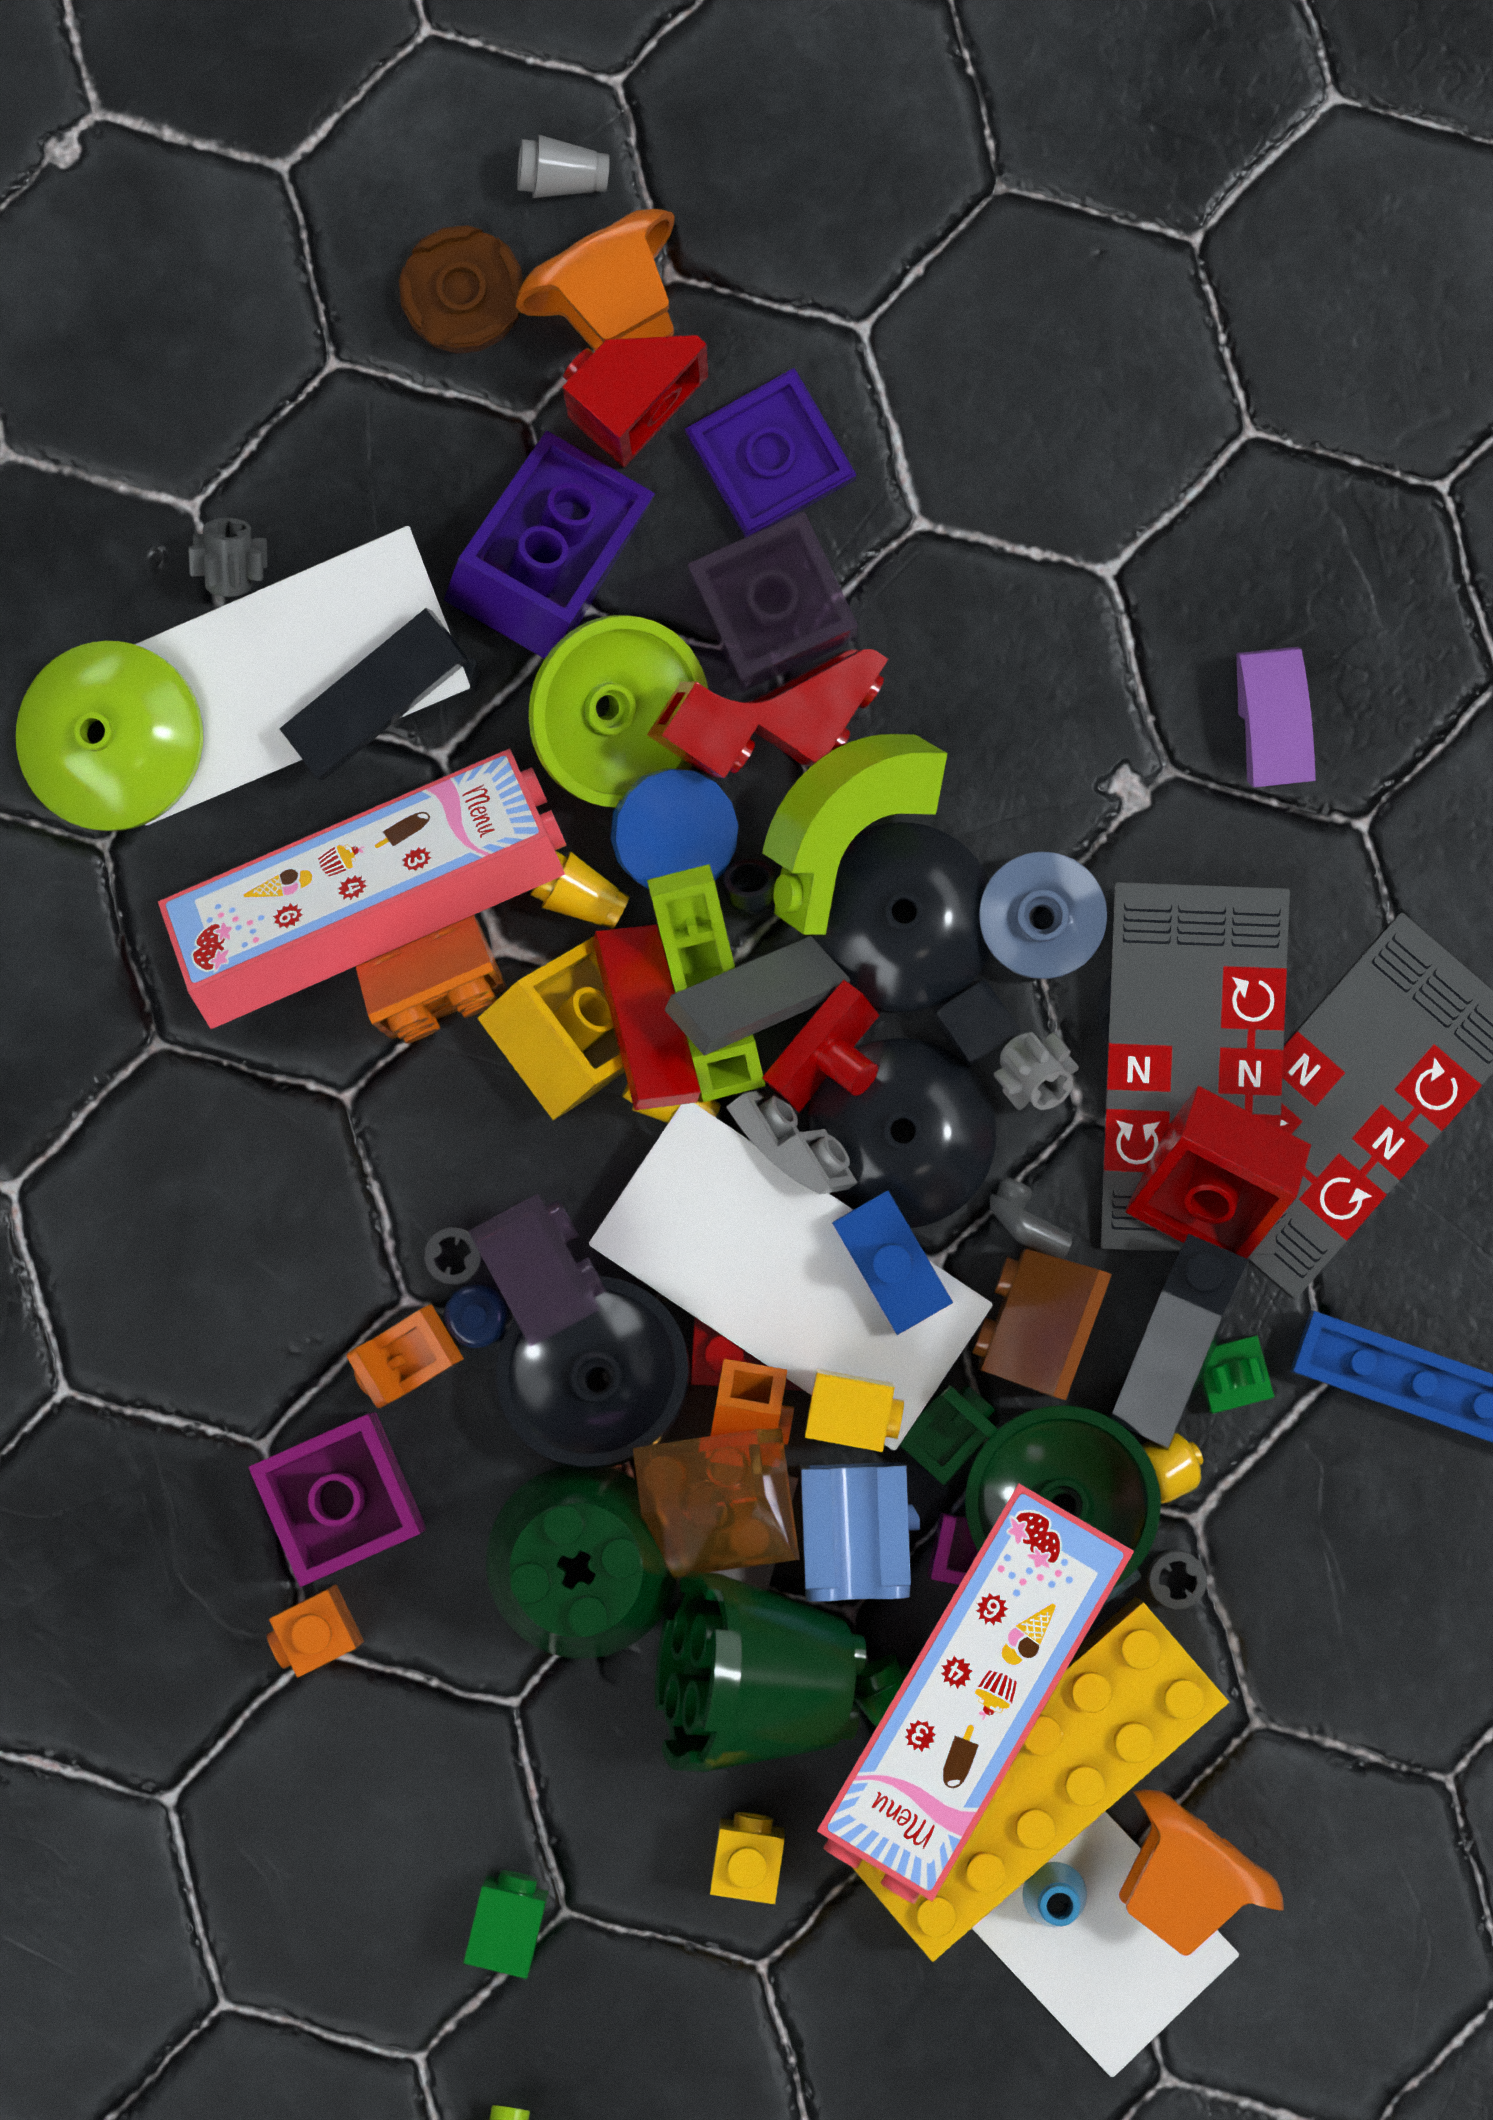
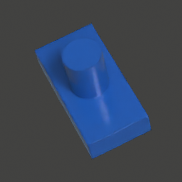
[832,1190,953,1335]

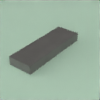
[664,936,850,1056]

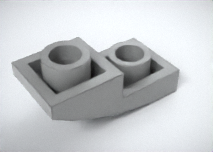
[726,1090,857,1194]

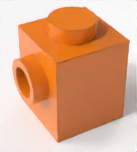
[707,1359,794,1469]
[267,1584,364,1678]

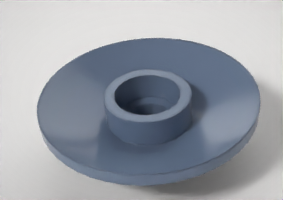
[979,852,1107,979]

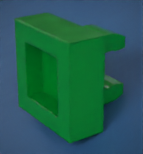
[1201,1335,1274,1414]

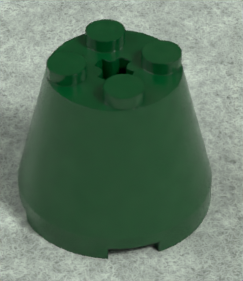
[486,1466,679,1659]
[655,1571,866,1773]

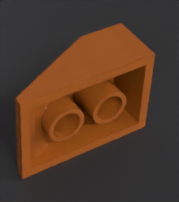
[972,1249,1112,1400]

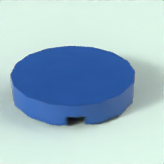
[610,768,738,889]

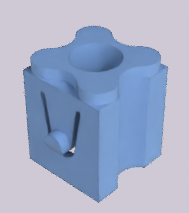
[800,1462,920,1601]

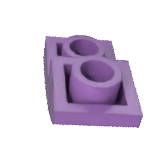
[1236,647,1316,787]

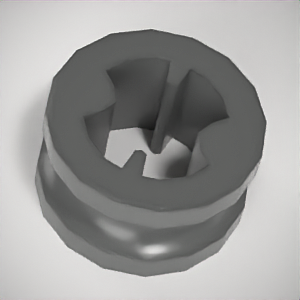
[424,1227,484,1285]
[1146,1549,1207,1609]

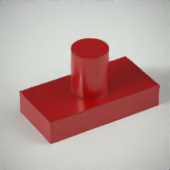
[762,980,880,1112]

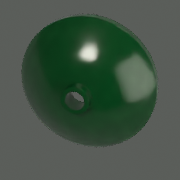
[965,1406,1161,1588]

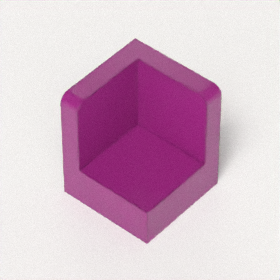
[927,1512,978,1585]

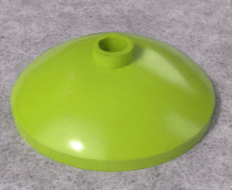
[529,615,708,808]
[16,641,203,831]

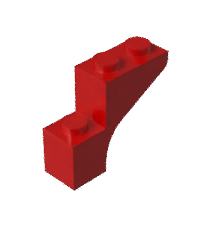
[647,649,888,778]

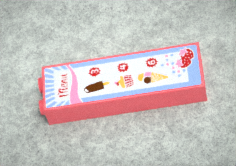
[158,748,567,1029]
[817,1483,1134,1904]

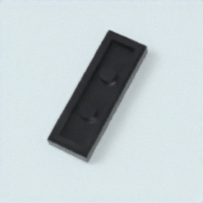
[279,608,470,780]

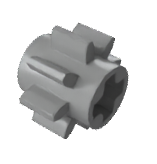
[994,1032,1079,1110]

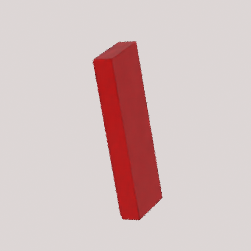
[593,924,701,1110]

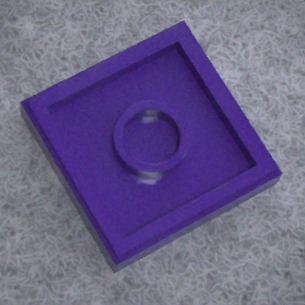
[685,368,857,541]

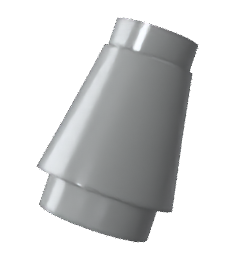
[517,134,609,198]

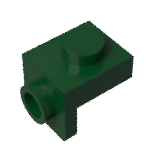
[900,1384,998,1485]

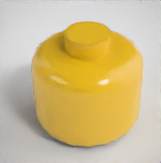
[1141,1433,1203,1504]

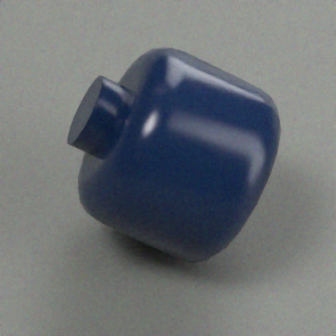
[443,1284,509,1349]

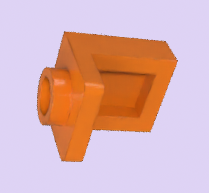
[347,1304,464,1408]

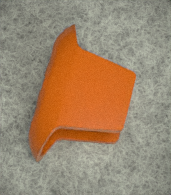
[516,209,675,351]
[1119,1789,1284,1956]

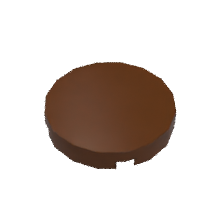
[399,225,523,354]

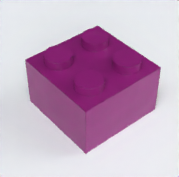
[248,1412,427,1587]

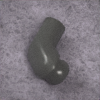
[990,1177,1073,1259]

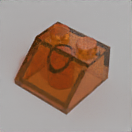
[633,1429,800,1578]

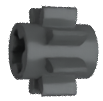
[188,518,267,597]

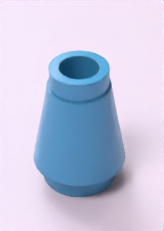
[1022,1862,1087,1927]

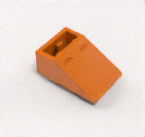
[355,915,508,1044]

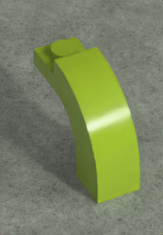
[762,734,948,935]
[647,864,765,1102]

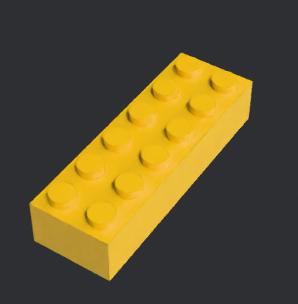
[851,1596,1230,1962]

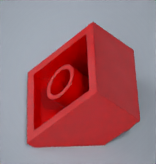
[562,335,708,468]
[1125,1085,1311,1259]

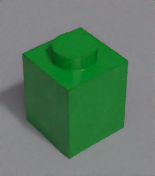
[463,1870,549,1979]

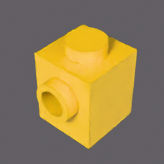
[805,1369,904,1452]
[710,1812,785,1904]

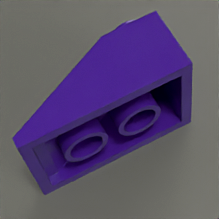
[444,430,655,659]

